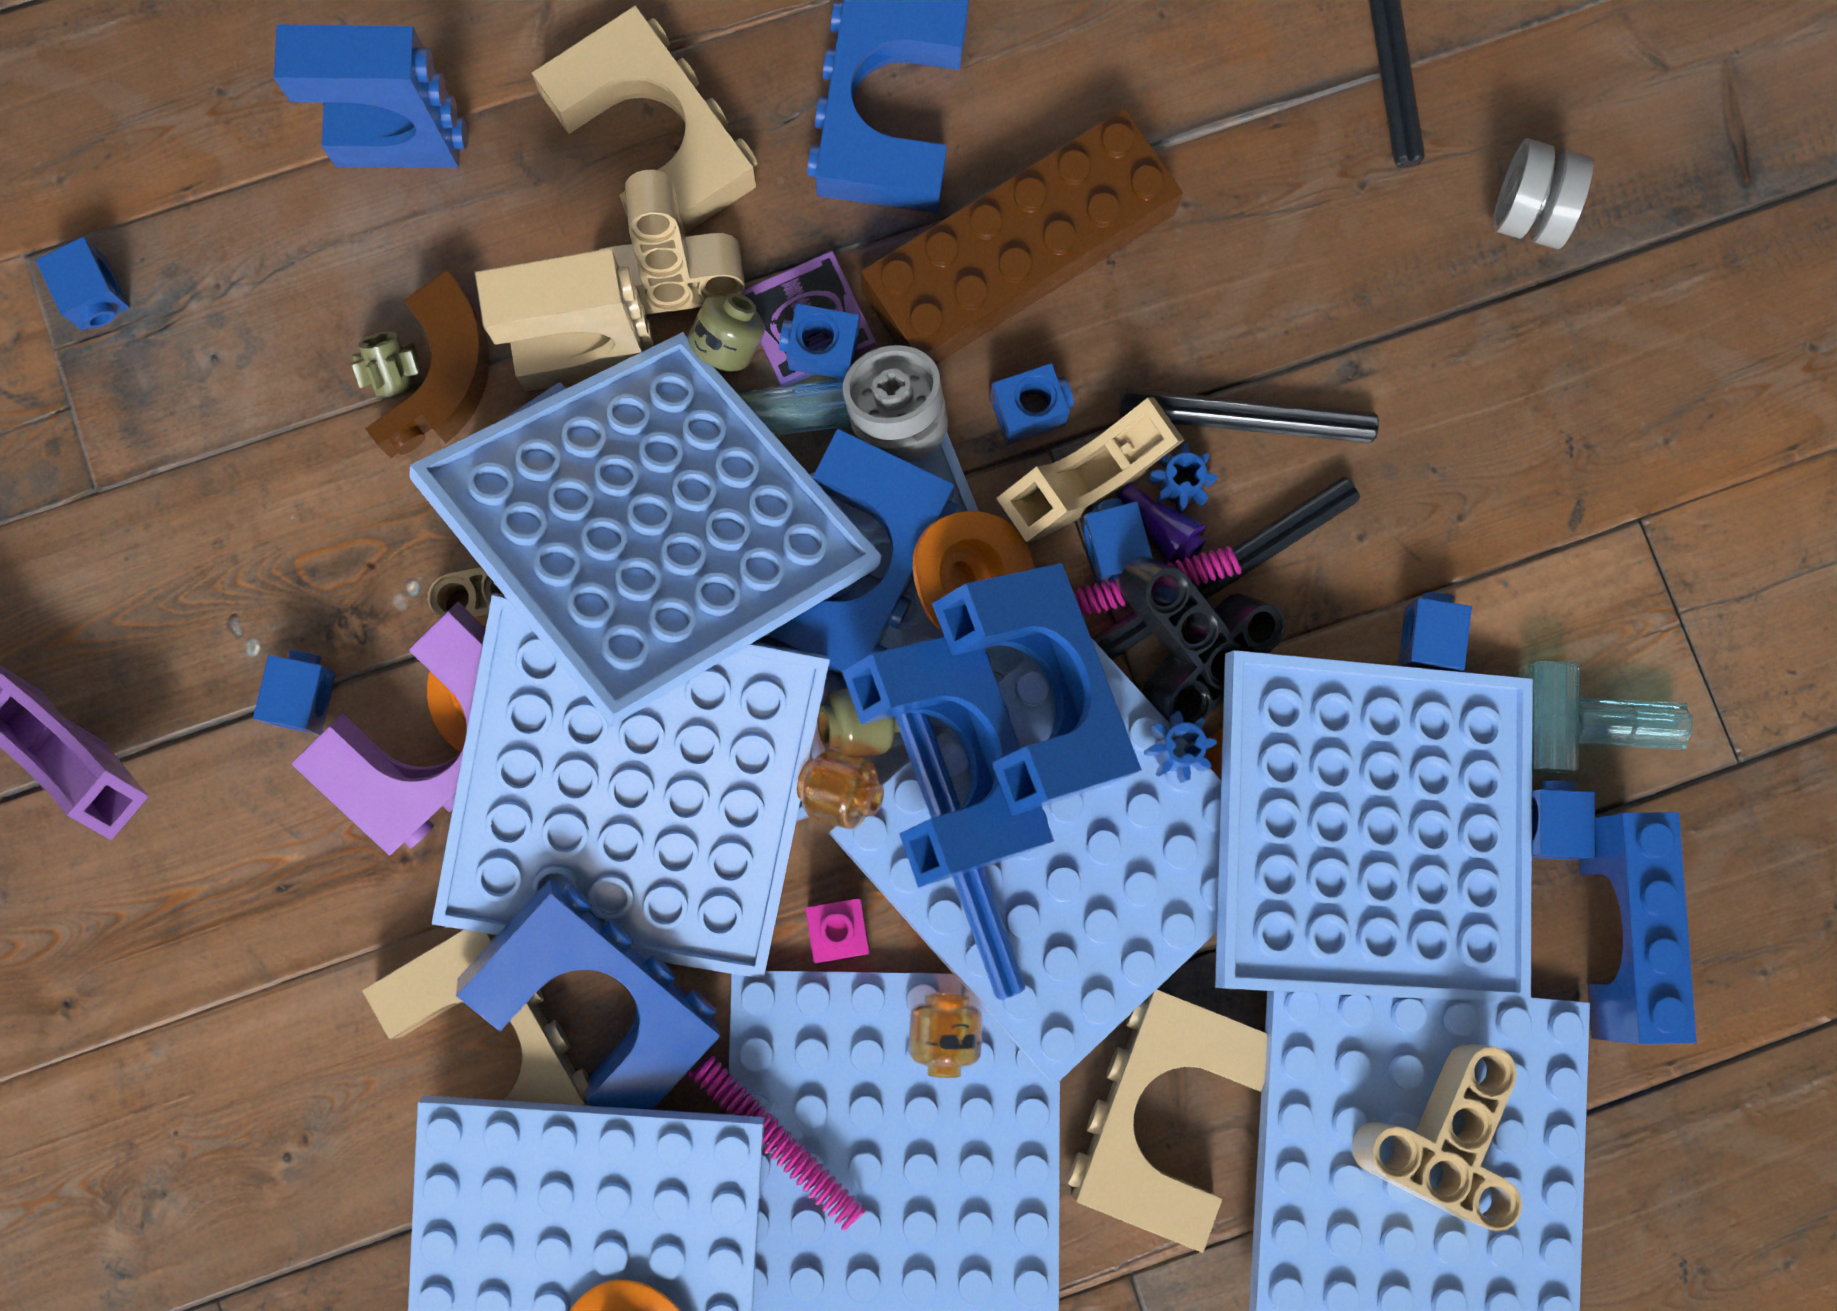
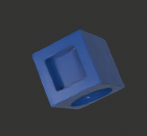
[35,237,130,331]
[779,304,860,380]
[989,363,1074,445]
[1080,499,1153,585]
[1398,592,1472,672]
[253,650,336,735]
[1532,780,1595,860]

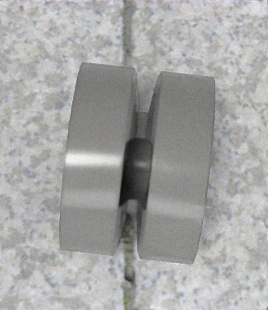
[1493,138,1594,249]
[843,345,948,463]

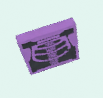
[743,251,876,389]

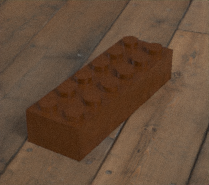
[861,108,1183,364]

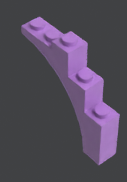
[0,665,149,841]

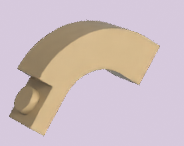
[996,397,1184,542]

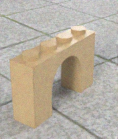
[532,6,757,234]
[475,248,654,392]
[362,930,591,1106]
[1067,989,1268,1253]

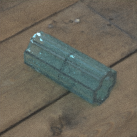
[740,379,851,436]
[1528,661,1580,773]
[1569,697,1692,751]

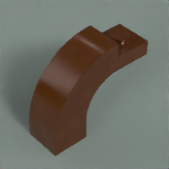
[365,270,489,458]

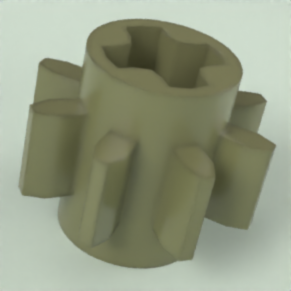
[351,332,421,397]

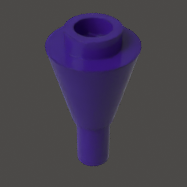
[1118,482,1206,565]

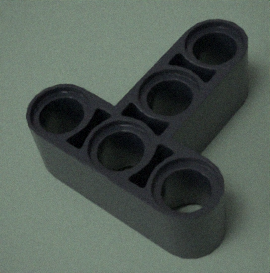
[1120,557,1285,724]

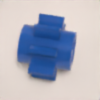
[1148,443,1218,513]
[1144,711,1217,783]

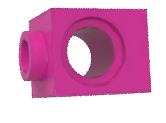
[805,898,870,963]

